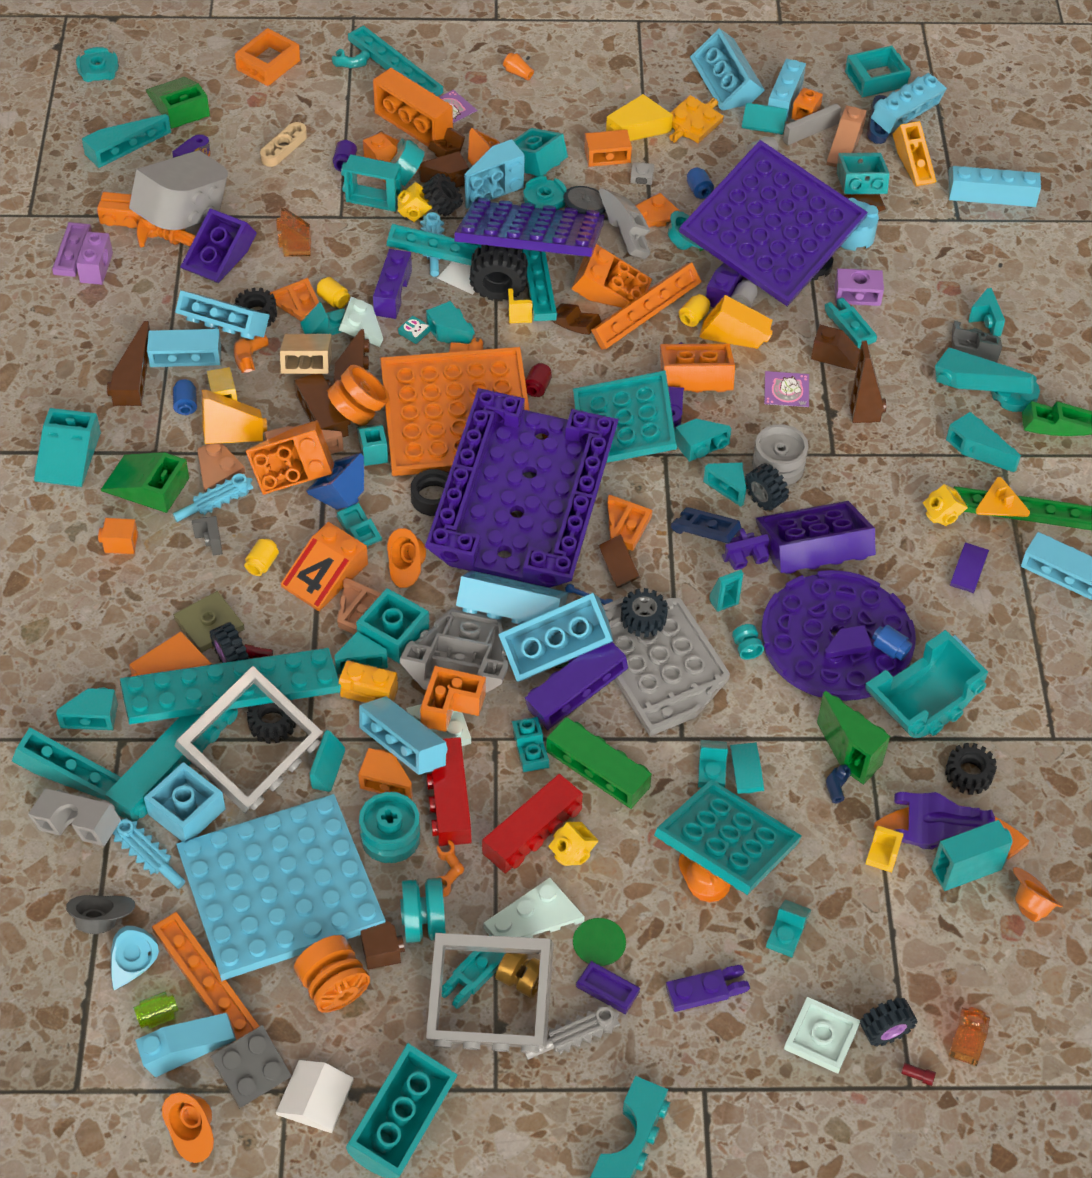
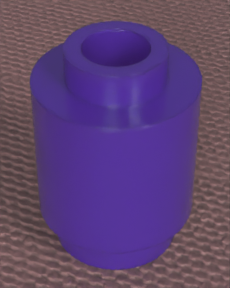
[333,140,357,172]

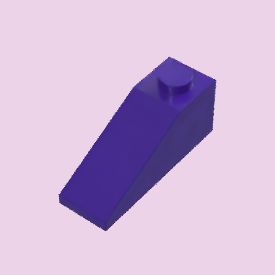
[706,263,744,308]

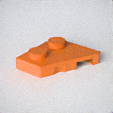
[635,193,680,228]
[270,278,319,321]
[607,494,653,551]

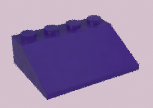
[756,501,876,574]

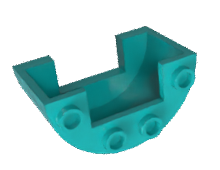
[866,630,988,738]

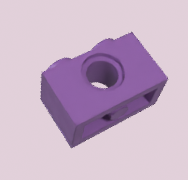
[76,231,113,285]
[835,268,884,306]

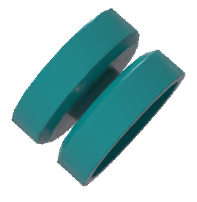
[359,792,420,863]
[400,877,446,943]

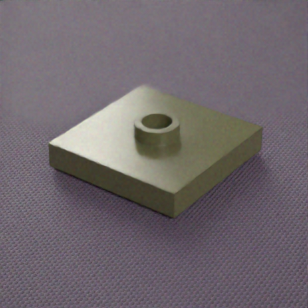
[173,591,245,653]

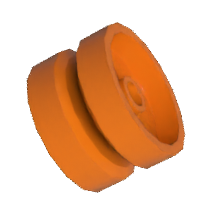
[327,365,389,426]

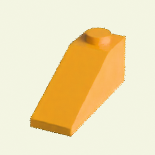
[892,121,937,187]

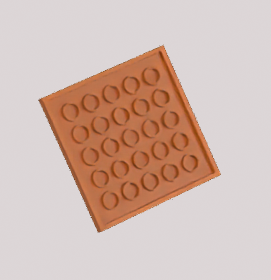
[380,347,530,476]

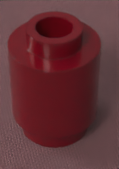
[525,363,552,397]

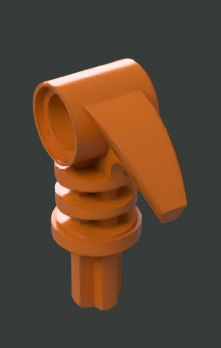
[137,216,196,248]

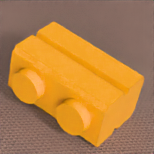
[339,660,398,703]

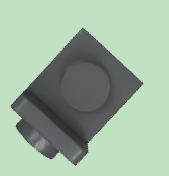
[192,516,223,556]

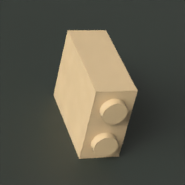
[280,334,332,374]

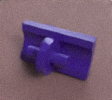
[722,528,770,570]

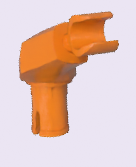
[234,335,269,373]

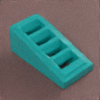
[709,570,744,612]

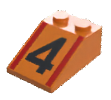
[281,522,368,611]

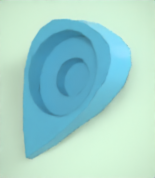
[111,926,159,990]

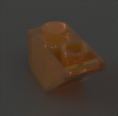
[276,208,311,257]
[948,1007,990,1066]

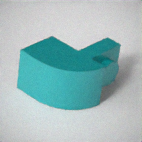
[391,138,425,187]

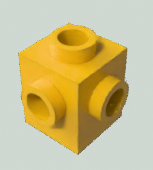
[397,182,432,222]
[923,484,968,526]
[548,822,599,866]

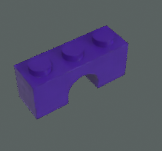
[373,249,412,319]

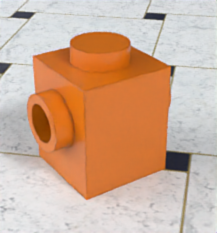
[791,87,823,120]

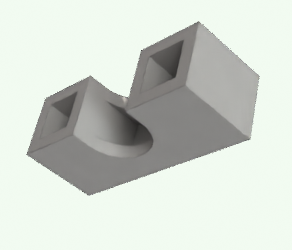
[28,788,121,846]

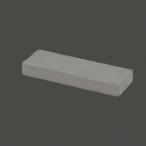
[783,103,841,146]

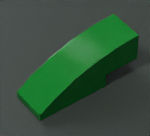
[1022,401,1092,436]

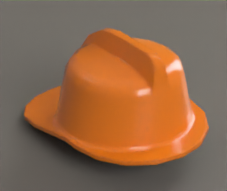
[387,528,426,588]
[678,853,731,902]
[1013,867,1063,922]
[162,1092,214,1163]

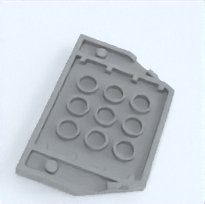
[603,597,730,736]

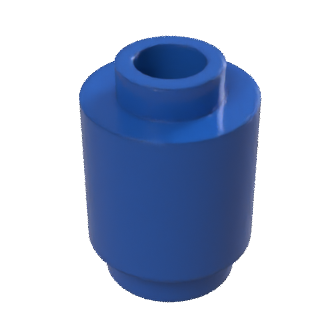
[687,167,714,199]
[172,379,197,415]
[872,624,913,661]

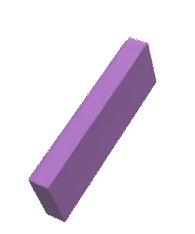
[52,222,91,277]

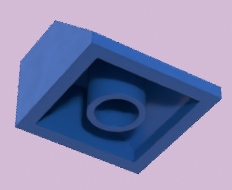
[306,453,364,510]

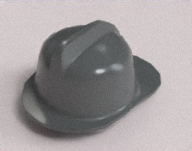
[66,895,135,934]

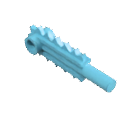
[420,212,445,277]
[172,473,253,522]
[113,817,185,889]

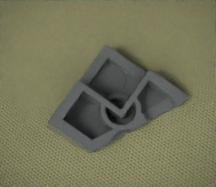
[951,321,1002,363]

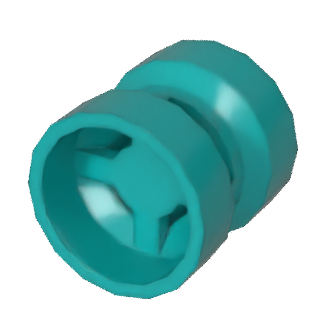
[732,624,764,660]

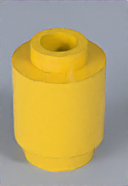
[317,277,350,309]
[679,294,710,327]
[244,539,279,576]

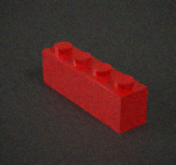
[426,737,472,846]
[482,773,583,874]

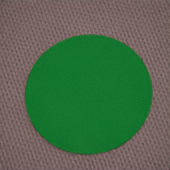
[573,918,626,966]

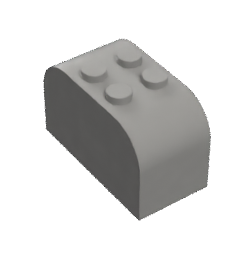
[129,150,228,230]

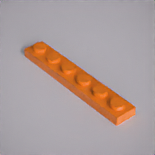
[591,262,702,350]
[152,912,260,1043]

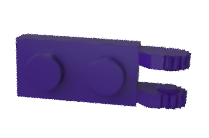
[666,965,750,1012]

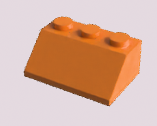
[660,344,735,393]

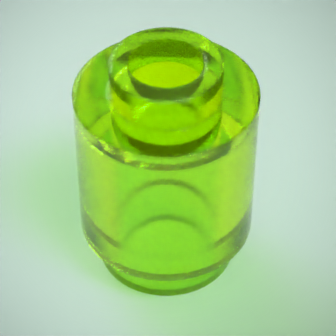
[133,991,179,1029]

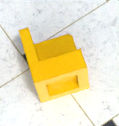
[508,288,532,323]
[865,826,904,873]

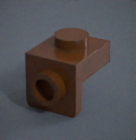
[428,128,465,157]

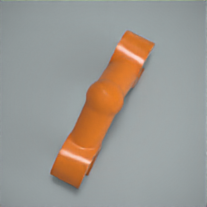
[437,840,464,897]

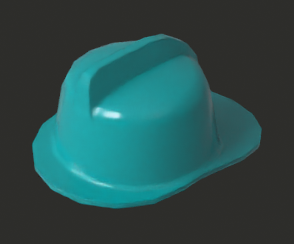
[667,211,703,250]

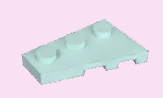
[483,878,585,938]

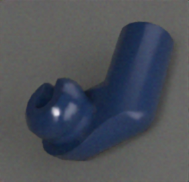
[826,764,851,803]

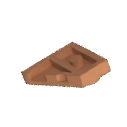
[197,443,245,493]
[337,578,382,634]

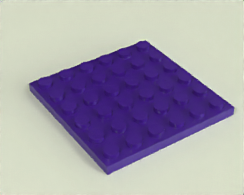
[679,140,868,307]
[454,198,604,257]

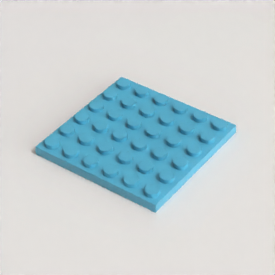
[176,794,386,981]

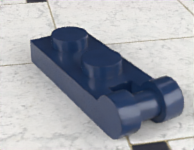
[671,507,741,543]

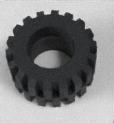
[469,245,528,301]

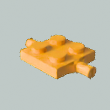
[669,95,724,143]

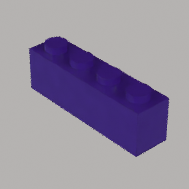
[525,642,628,731]

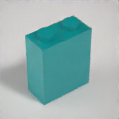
[931,820,1013,892]

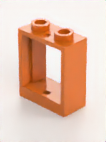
[235,28,300,86]

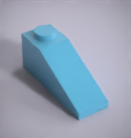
[135,1013,236,1077]

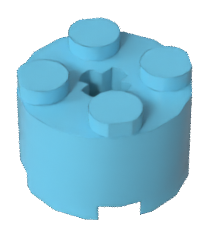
[840,198,879,251]

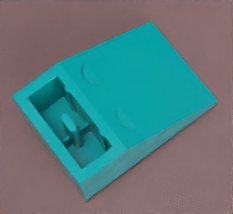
[34,408,101,487]

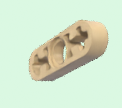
[260,122,307,167]

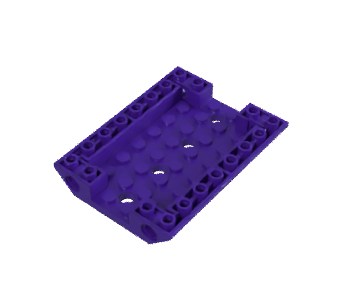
[425,388,619,588]

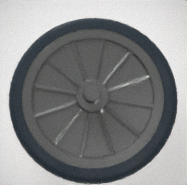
[563,186,606,214]

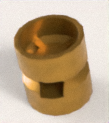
[495,953,540,998]

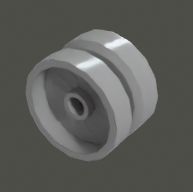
[752,424,809,486]

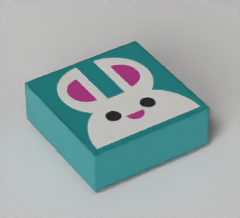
[398,316,431,344]

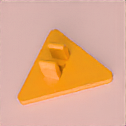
[976,477,1030,517]

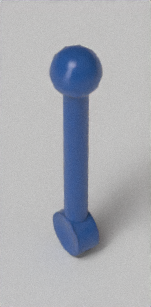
[565,584,613,605]

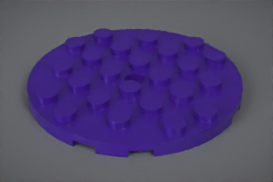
[761,570,916,701]

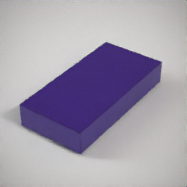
[576,961,640,1015]

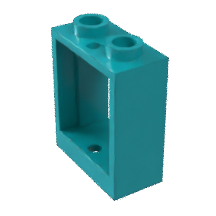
[845,46,911,98]
[837,153,890,194]
[341,154,402,212]

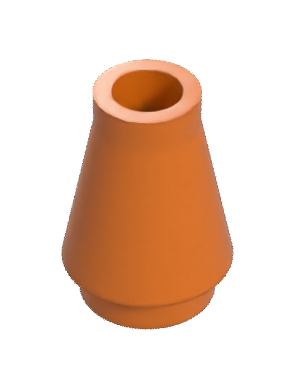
[503,52,534,81]

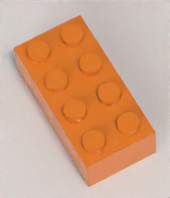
[373,68,453,147]

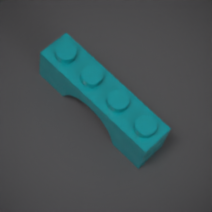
[590,1076,671,1178]

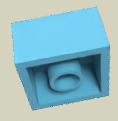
[144,762,226,842]

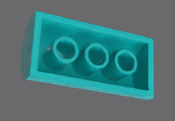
[346,1043,458,1178]

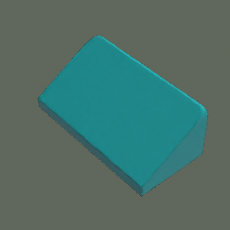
[741,103,787,134]
[309,730,345,792]

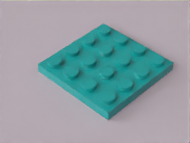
[573,370,677,463]
[654,780,802,895]

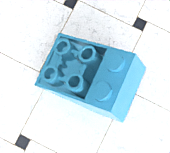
[465,139,524,209]

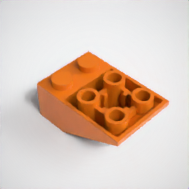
[571,244,652,308]
[246,420,334,495]

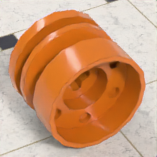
[294,935,370,1013]

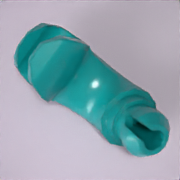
[332,49,370,68]

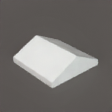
[276,1060,354,1133]

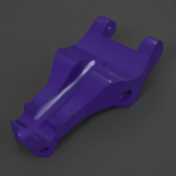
[894,792,995,850]

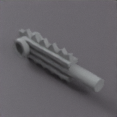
[524,1005,620,1060]

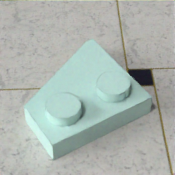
[339,297,383,347]

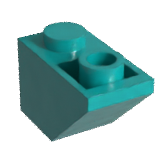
[426,301,475,344]
[675,418,732,462]
[356,424,388,466]

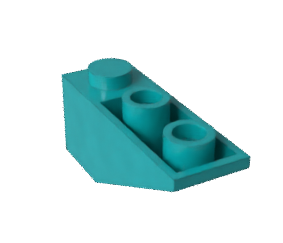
[946,412,1021,472]

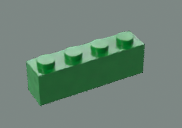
[546,717,652,809]

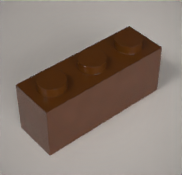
[294,374,351,437]

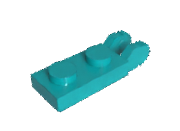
[825,298,877,348]
[441,935,505,1009]

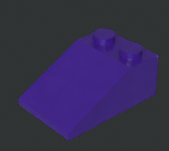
[180,208,257,283]

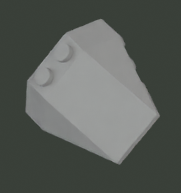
[400,609,508,693]

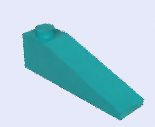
[82,114,171,168]
[935,347,1034,394]
[12,727,121,800]

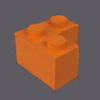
[420,666,486,732]

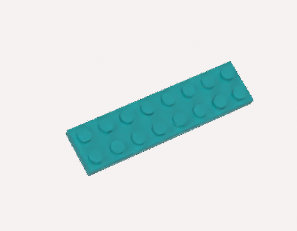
[120,648,341,725]

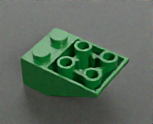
[146,77,210,129]
[101,452,189,513]
[817,691,890,785]

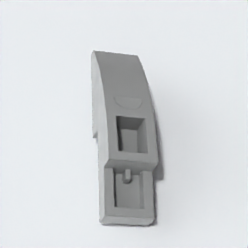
[599,188,651,259]

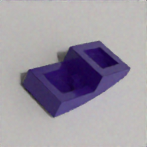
[950,542,989,593]

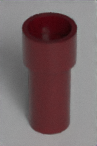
[245,644,273,658]
[901,1063,936,1086]

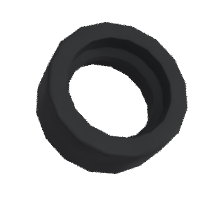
[411,469,449,516]

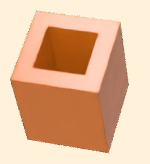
[98,518,138,554]

